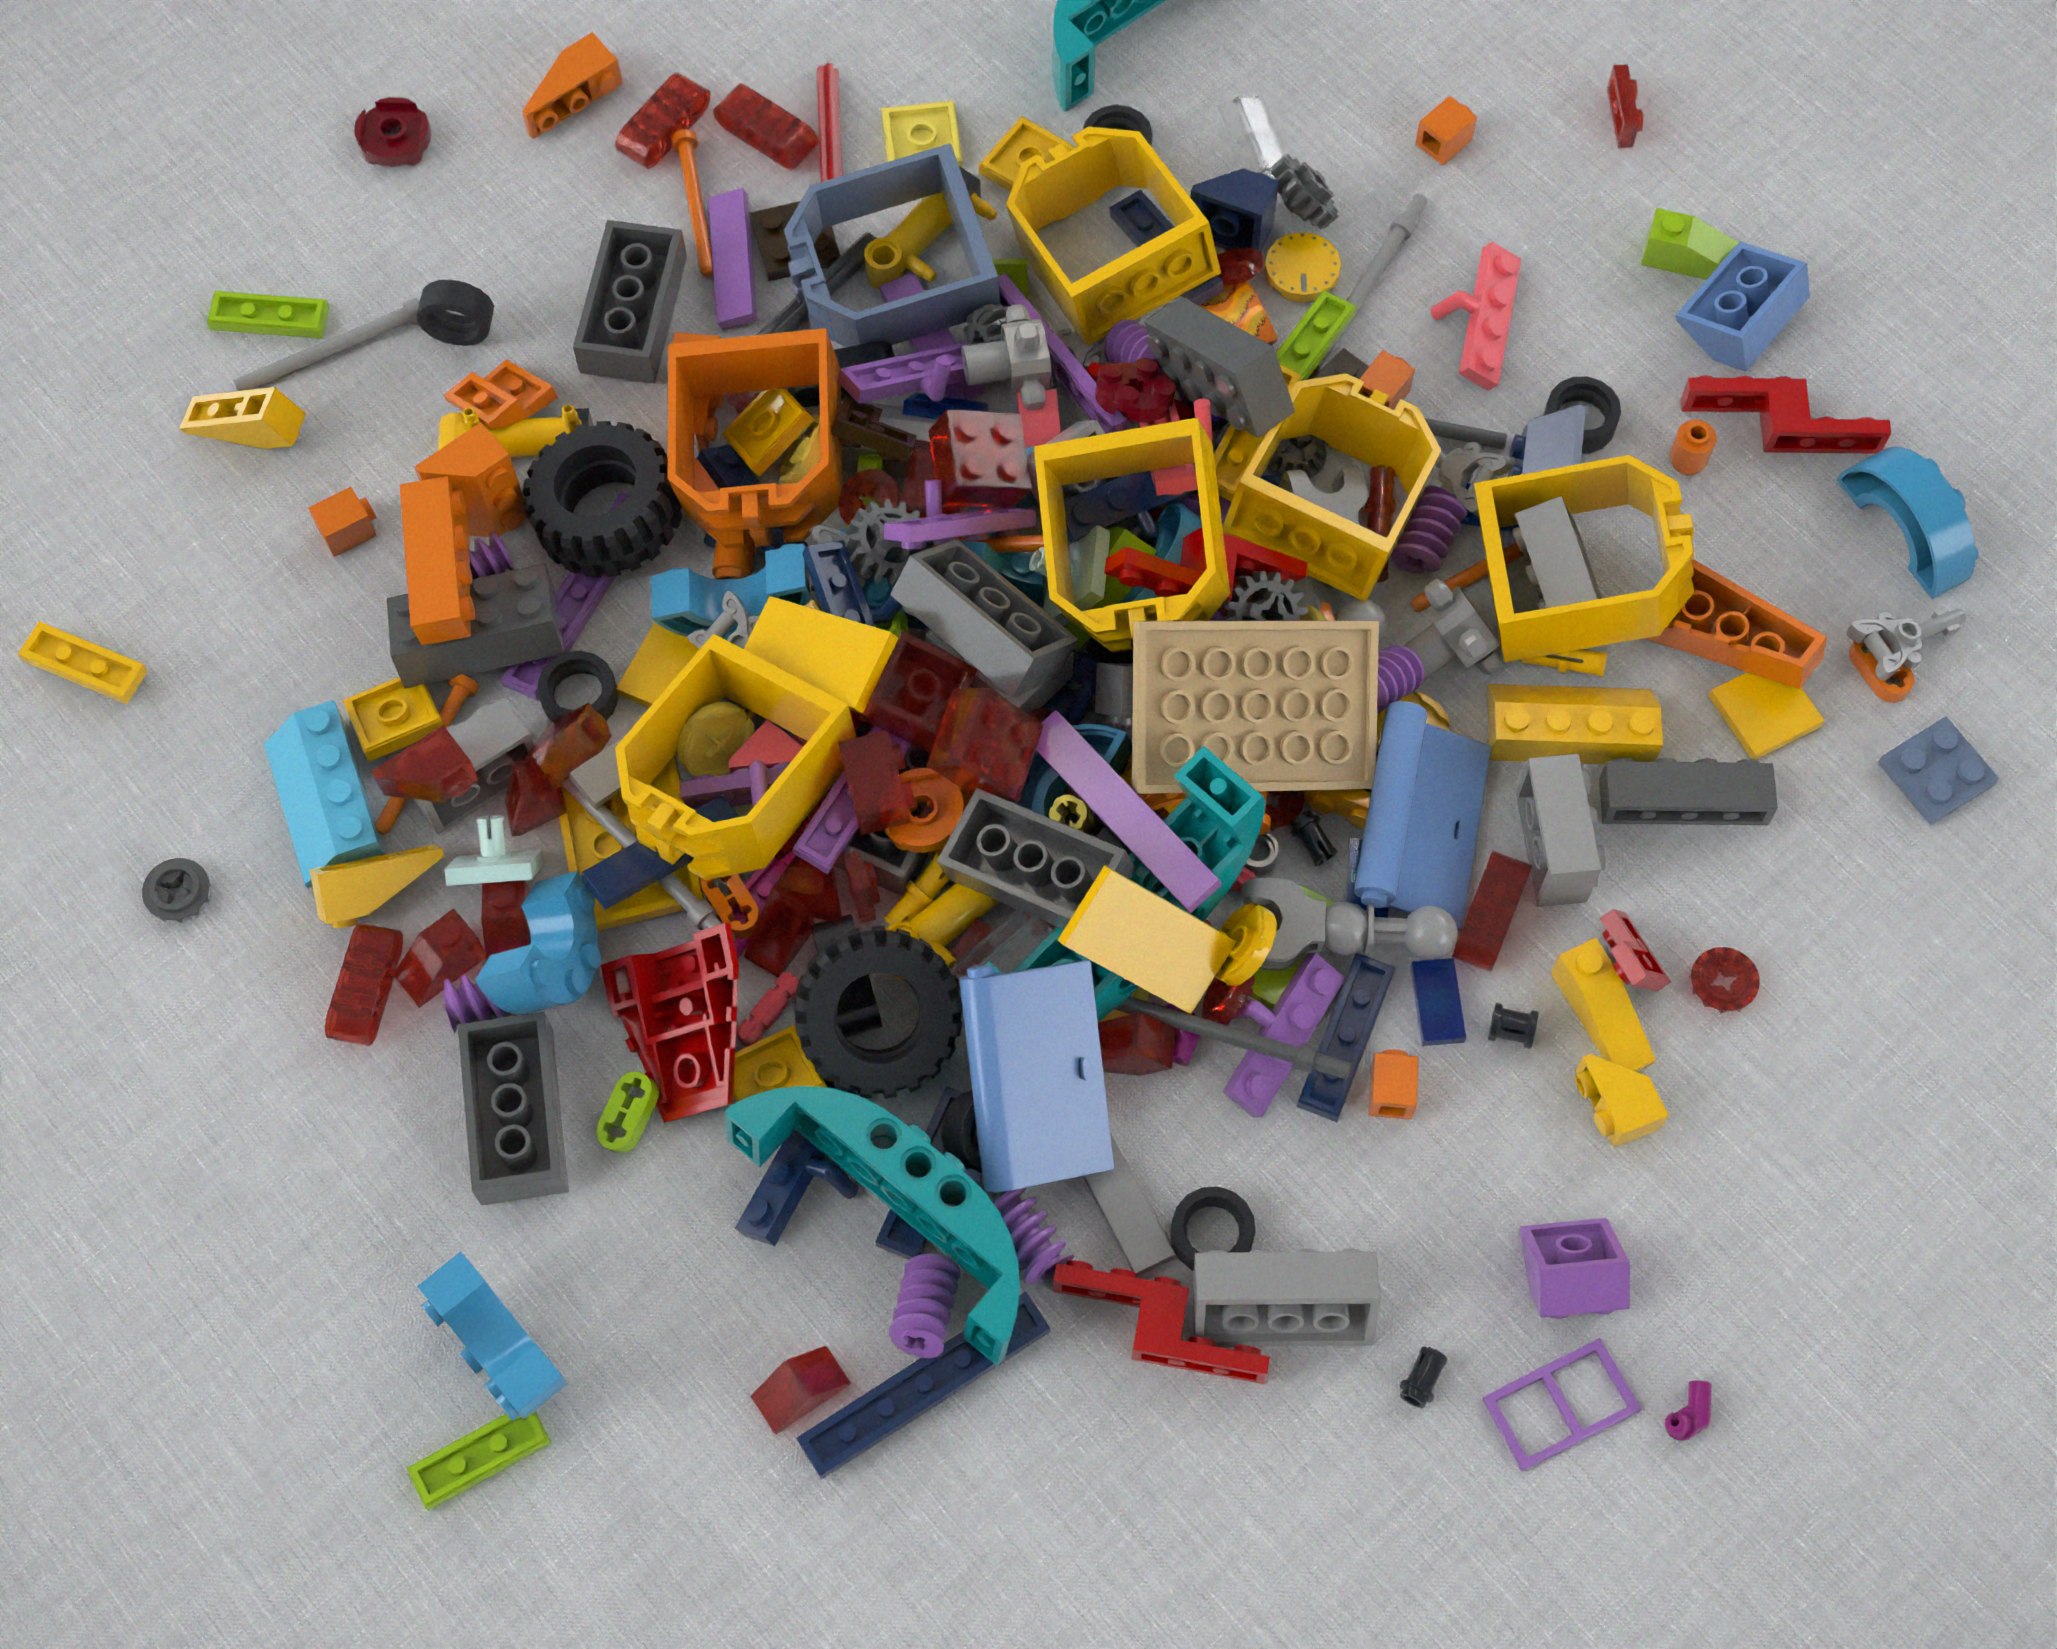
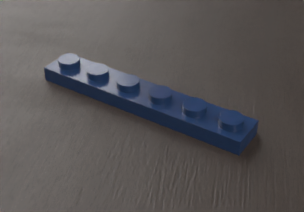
[796,1291,1050,1480]

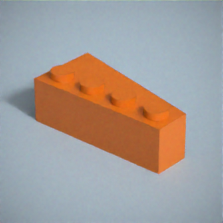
[400,476,475,646]
[1643,559,1827,689]

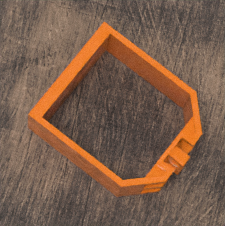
[668,328,843,548]

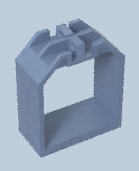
[784,143,1000,347]

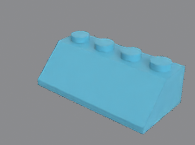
[264,700,385,888]

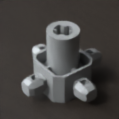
[962,304,1051,411]
[1403,579,1502,680]

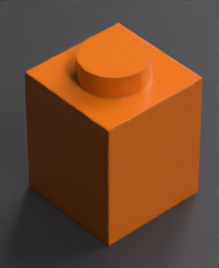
[1415,95,1477,166]
[1359,350,1415,410]
[308,486,377,557]
[1368,1049,1419,1120]

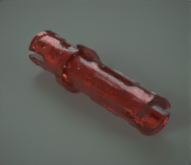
[1364,465,1396,583]

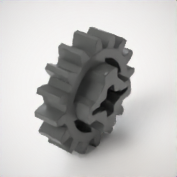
[1270,154,1338,230]
[845,499,933,587]
[1219,571,1308,621]

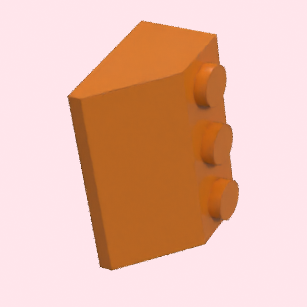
[414,422,527,537]

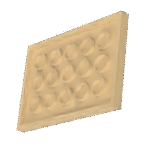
[1132,620,1379,794]

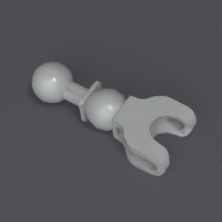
[1278,466,1387,642]
[1241,878,1458,971]

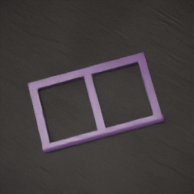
[1482,1338,1642,1471]

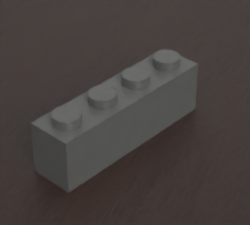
[1599,757,1778,825]

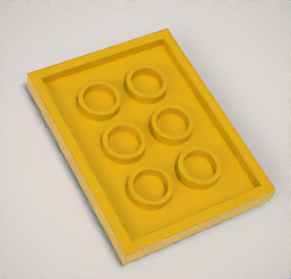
[553,755,705,931]

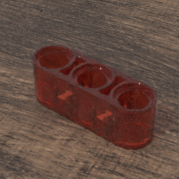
[615,72,711,169]
[713,84,819,170]
[1451,850,1532,972]
[325,923,403,1046]

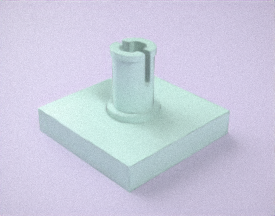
[1029,525,1111,626]
[445,815,543,886]

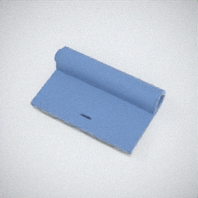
[1354,701,1491,931]
[959,960,1114,1192]

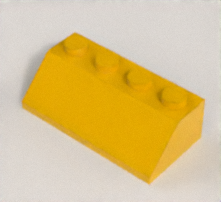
[1487,684,1663,764]

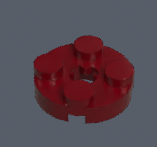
[354,97,431,166]
[1094,358,1176,422]

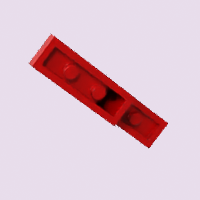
[1681,375,1891,454]
[1104,527,1308,603]
[1053,1260,1270,1384]

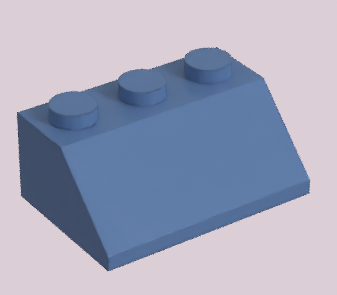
[1675,241,1810,372]

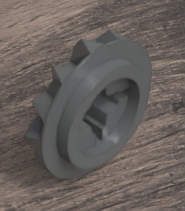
[1268,435,1327,478]
[142,858,212,923]

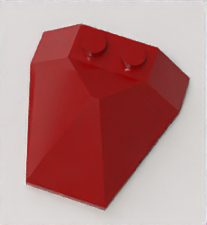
[601,923,739,1123]

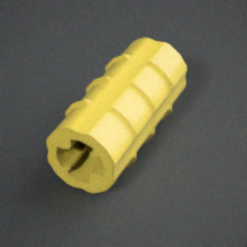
[1049,794,1094,835]

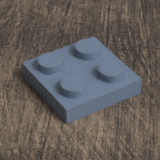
[1878,716,1999,826]

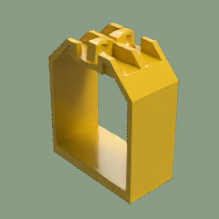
[1006,127,1221,346]
[1222,373,1441,601]
[1034,418,1230,653]
[1474,455,1694,662]
[615,633,859,880]

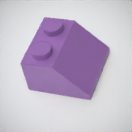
[1520,1218,1630,1319]

